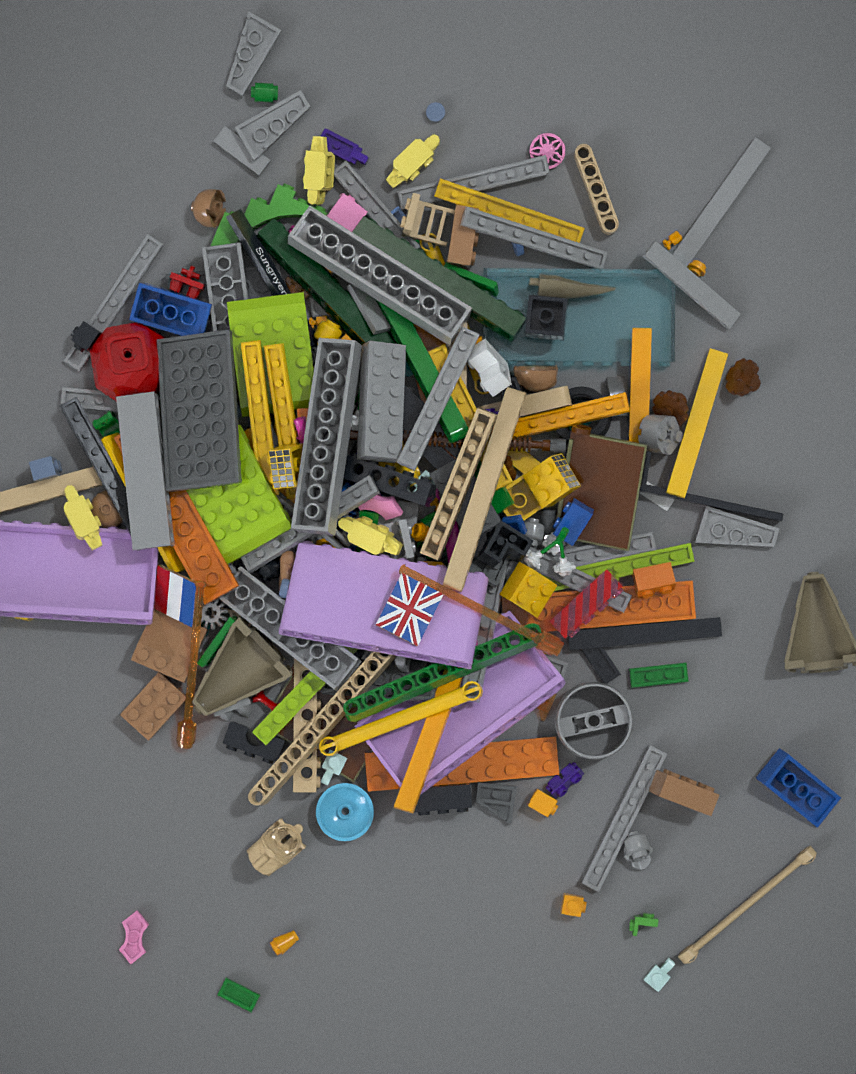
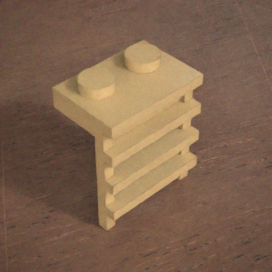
[400,193,455,247]

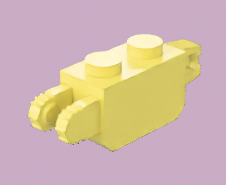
[386,134,440,188]
[303,136,335,205]
[64,485,103,551]
[338,516,403,555]

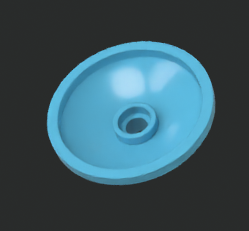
[316,783,374,841]

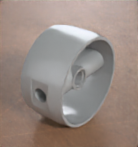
[555,682,633,760]

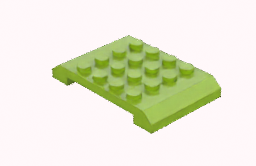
[227,292,314,417]
[186,425,292,564]

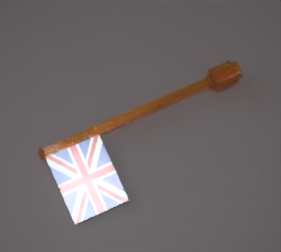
[375,564,564,656]

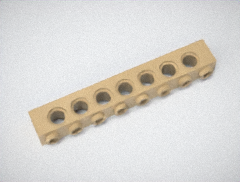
[420,408,498,560]
[293,658,321,792]

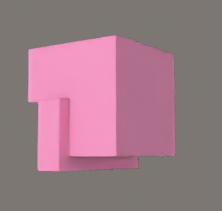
[326,193,368,232]

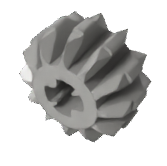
[196,598,228,630]

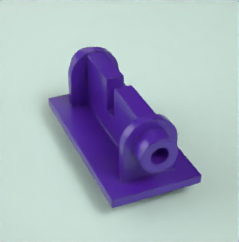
[546,762,584,799]

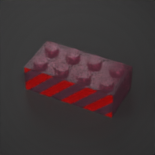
[549,567,624,638]

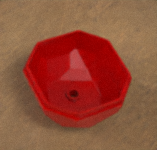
[90,322,165,402]

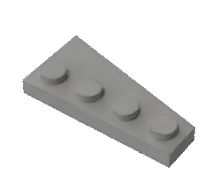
[226,11,282,97]
[235,90,310,161]
[695,506,780,547]

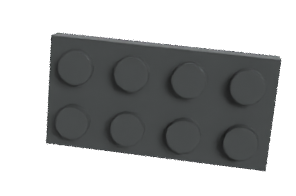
[429,458,501,534]

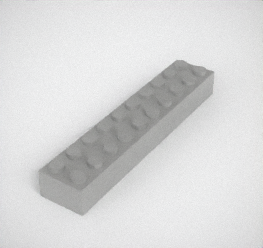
[288,205,472,346]
[291,338,362,536]

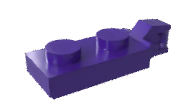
[321,128,369,165]

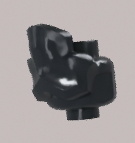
[256,556,281,581]

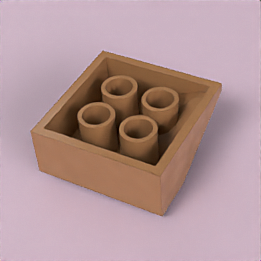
[131,609,208,683]

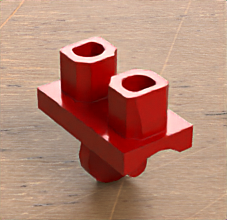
[169,265,205,299]

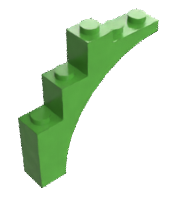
[211,183,328,246]

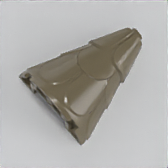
[784,572,856,673]
[192,617,293,716]

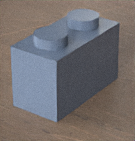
[29,456,63,482]

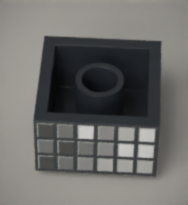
[525,295,568,341]

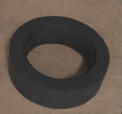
[556,386,611,443]

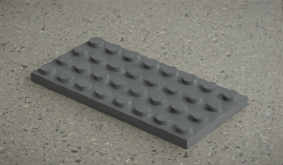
[157,329,242,492]

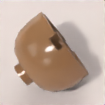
[191,189,226,228]
[91,491,123,528]

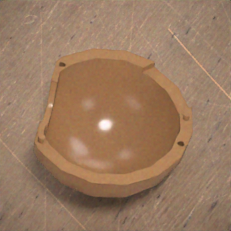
[513,365,558,393]

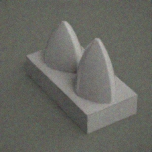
[214,696,251,721]

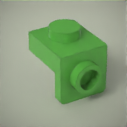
[629,913,659,936]

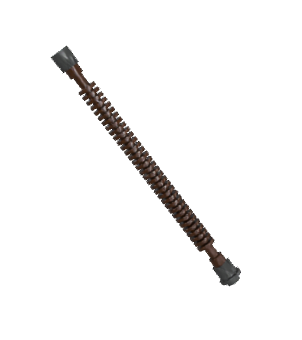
[349,429,566,454]

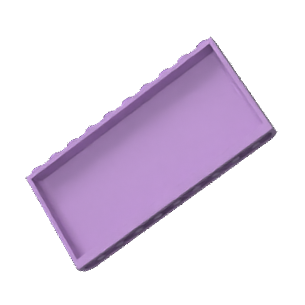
[0,520,159,625]
[279,541,489,669]
[355,610,566,795]

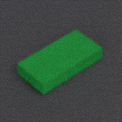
[217,977,260,1013]

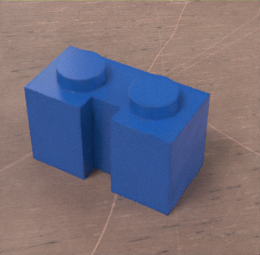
[552,498,594,546]

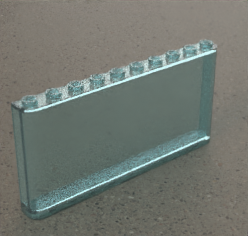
[483,268,675,367]

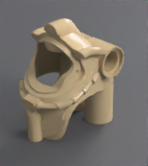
[246,818,306,876]

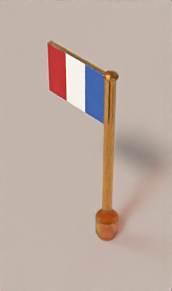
[154,565,206,749]

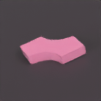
[358,495,403,520]
[119,910,149,964]

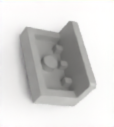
[384,519,416,559]

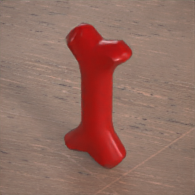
[252,690,279,711]

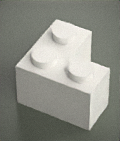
[467,339,512,397]

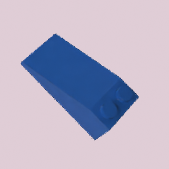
[129,283,212,336]
[756,748,841,828]

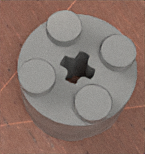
[638,415,683,455]

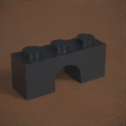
[223,721,286,764]

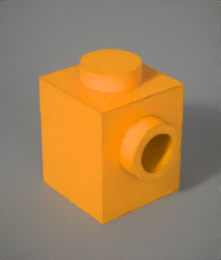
[560,893,587,917]

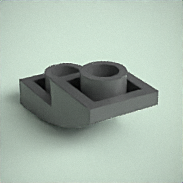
[605,376,630,418]

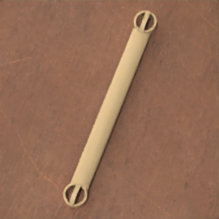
[678,845,817,964]

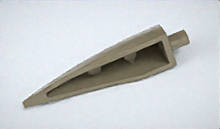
[529,274,616,299]

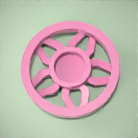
[530,133,565,169]

